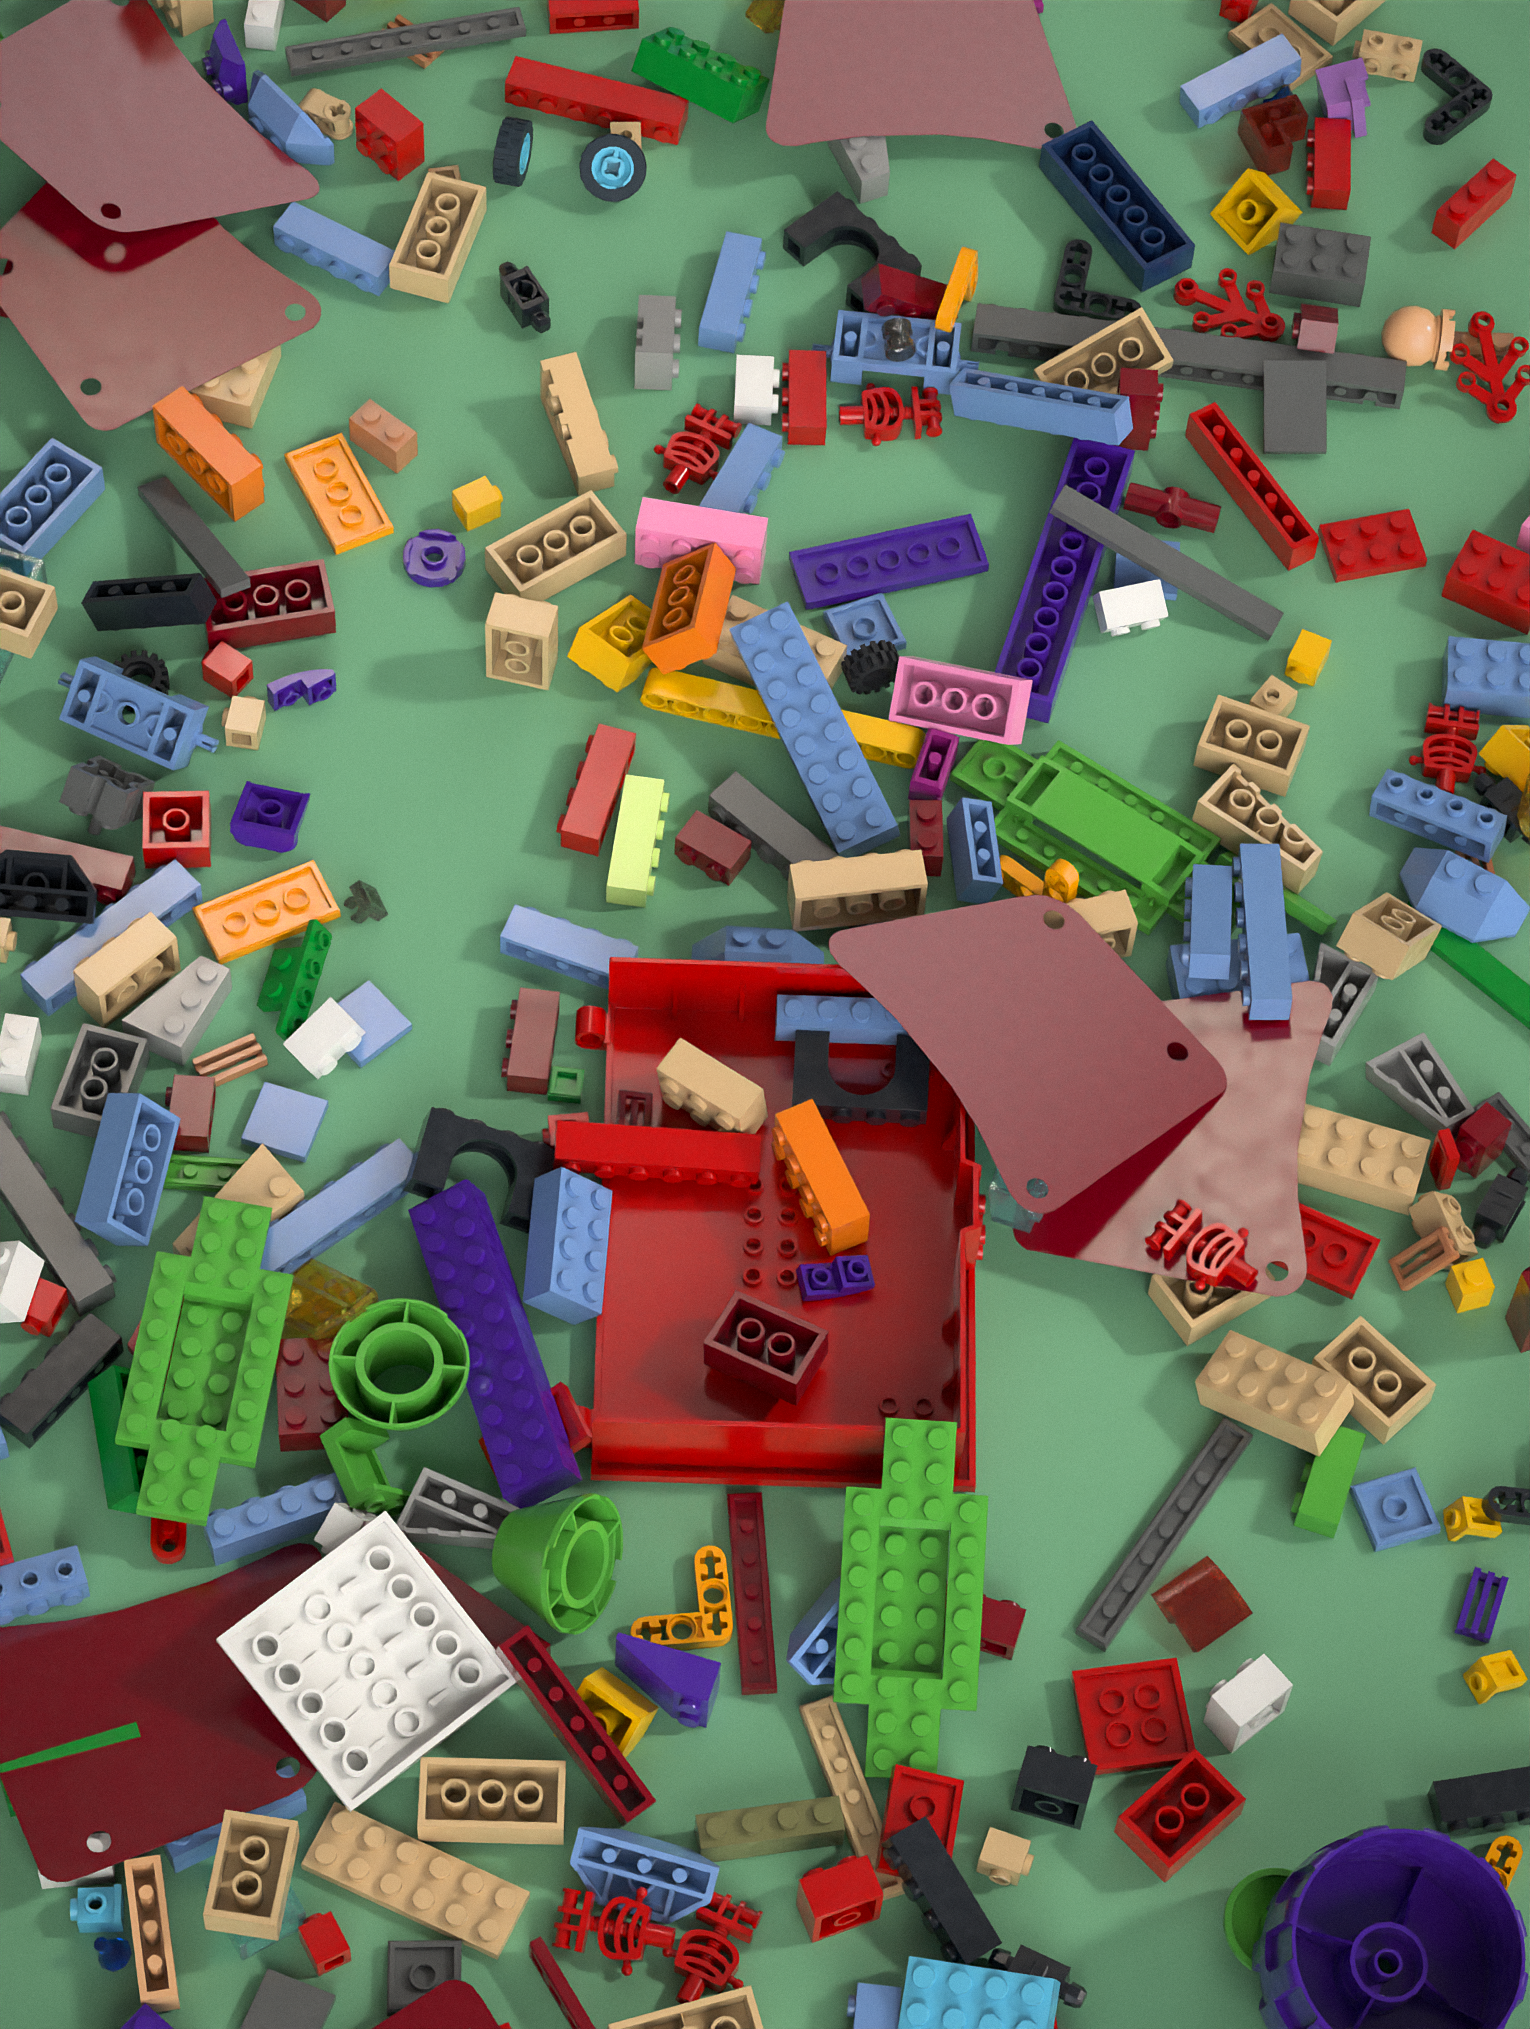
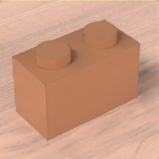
[349,399,418,474]

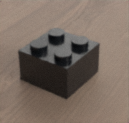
[1011,1745,1098,1830]

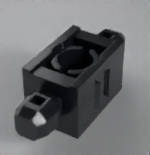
[499,261,551,333]
[1472,773,1530,846]
[1473,1167,1529,1249]
[988,1944,1087,2008]

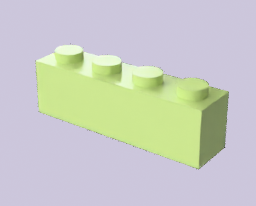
[606,775,670,908]

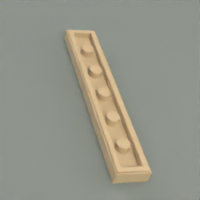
[799,1695,905,1901]

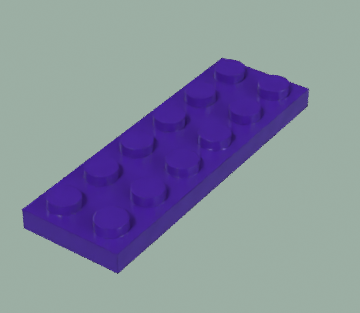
[789,514,989,610]

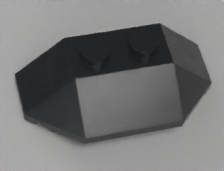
[0,849,97,924]

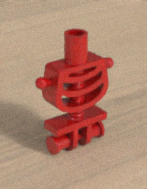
[839,383,942,446]
[654,403,742,494]
[1408,703,1486,794]
[1145,1199,1258,1291]
[552,1887,676,1976]
[662,1892,763,2004]

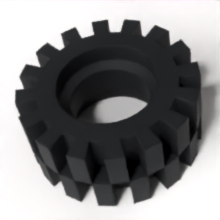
[841,640,899,695]
[113,650,170,712]

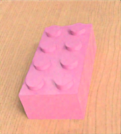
[635,497,768,585]
[888,656,1033,745]

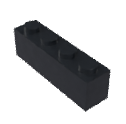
[81,573,217,631]
[0,1313,124,1449]
[1427,1766,1530,1836]
[881,1816,1002,1965]

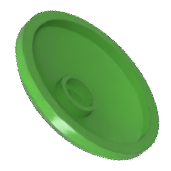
[1223,1868,1293,1974]

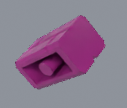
[908,728,960,800]

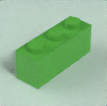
[1291,1426,1366,1539]

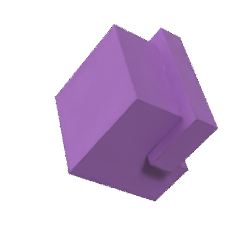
[1315,58,1371,138]

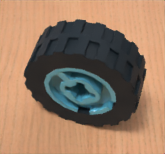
[493,116,533,187]
[579,134,647,202]

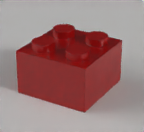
[355,88,425,181]
[142,790,211,869]
[796,1855,884,1943]

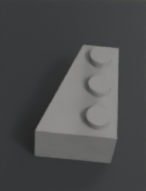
[826,136,890,204]
[634,295,682,390]
[1312,943,1379,1066]
[122,956,232,1066]
[1366,1032,1476,1139]
[396,1467,520,1549]

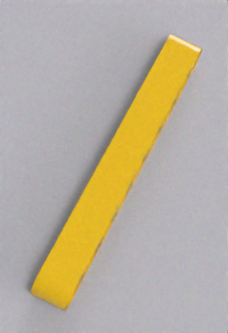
[640,667,926,769]

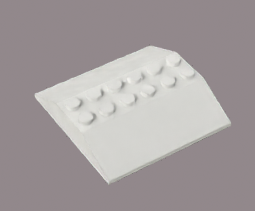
[216,1511,516,1812]

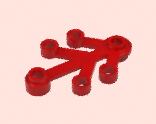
[1173,268,1285,342]
[1449,311,1530,424]

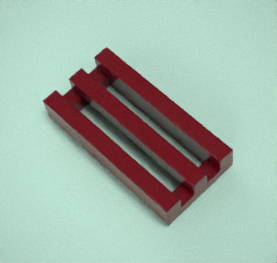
[616,1089,653,1127]

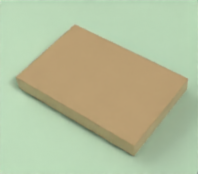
[1228,3,1333,93]

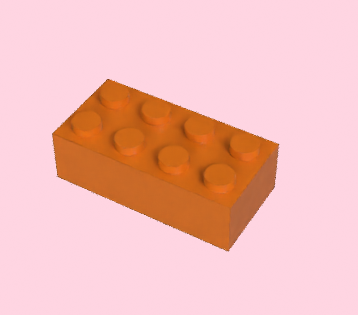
[152,386,265,522]
[642,543,736,675]
[771,1099,870,1256]

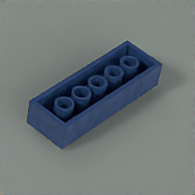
[1039,120,1195,293]

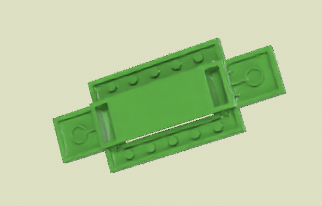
[950,739,1240,936]
[115,1196,294,1526]
[833,1418,988,1779]

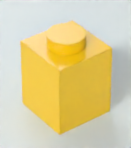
[452,476,503,532]
[1284,629,1332,687]
[1445,1258,1495,1313]

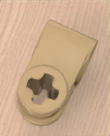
[298,88,353,140]

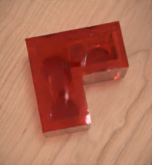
[1237,94,1309,176]

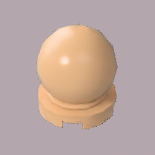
[1381,306,1455,371]

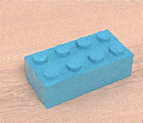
[898,1956,1061,2029]

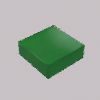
[547,1066,585,1104]

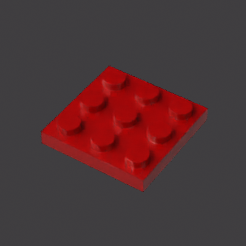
[1071,1657,1195,1775]

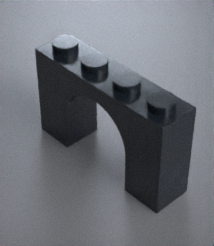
[783,191,922,314]
[792,1030,930,1127]
[403,1107,554,1234]

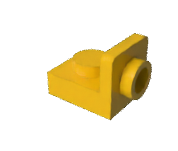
[1443,1496,1502,1542]
[1463,1650,1528,1704]

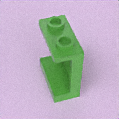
[320,1417,412,1516]

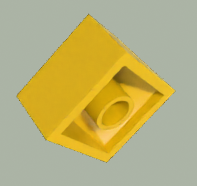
[1210,168,1303,255]
[1478,725,1530,797]
[553,1667,659,1758]

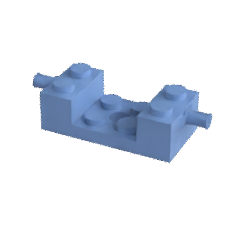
[812,310,979,395]
[58,656,219,770]

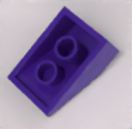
[615,1632,721,1728]

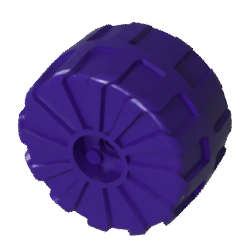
[1252,1825,1529,2029]

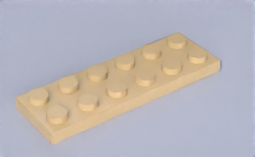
[301,1802,530,1960]

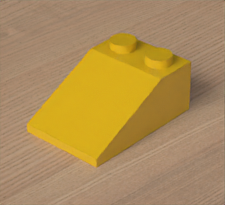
[567,594,652,692]

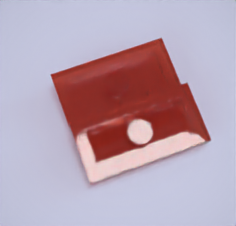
[1151,1556,1253,1653]

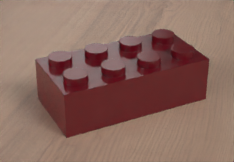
[204,559,336,650]

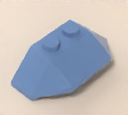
[248,69,335,166]
[1399,847,1530,943]
[691,926,824,964]
[786,1576,840,1685]
[570,1827,720,1924]

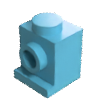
[70,1884,124,1933]

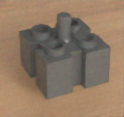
[59,755,155,835]

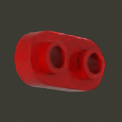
[150,1517,187,1564]

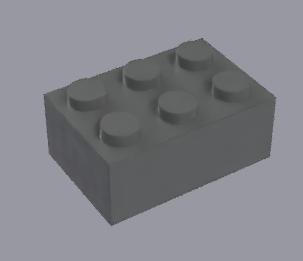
[1269,223,1371,307]
[50,1023,150,1138]

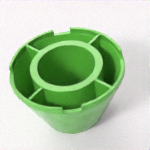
[329,1298,470,1432]
[492,1493,623,1635]

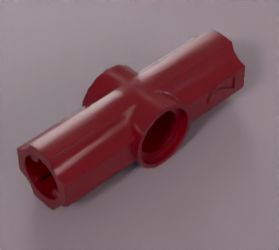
[1123,482,1222,533]

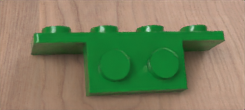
[257,919,332,1041]

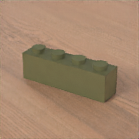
[694,1795,845,1862]

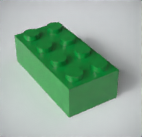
[631,27,770,123]

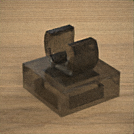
[343,880,388,923]

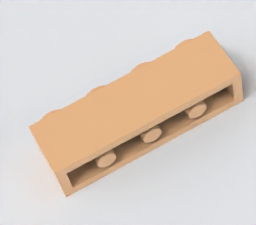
[123,1854,180,2013]

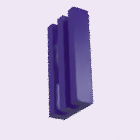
[1454,1567,1509,1644]

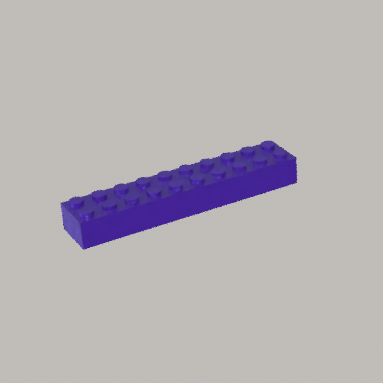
[995,437,1135,724]
[408,1179,583,1508]

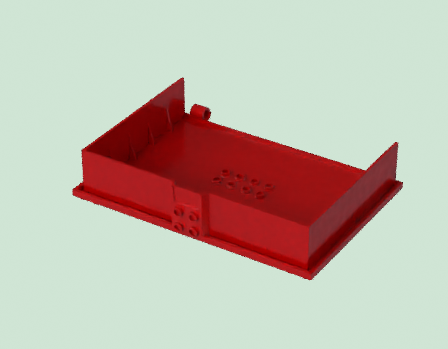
[575,957,986,1492]

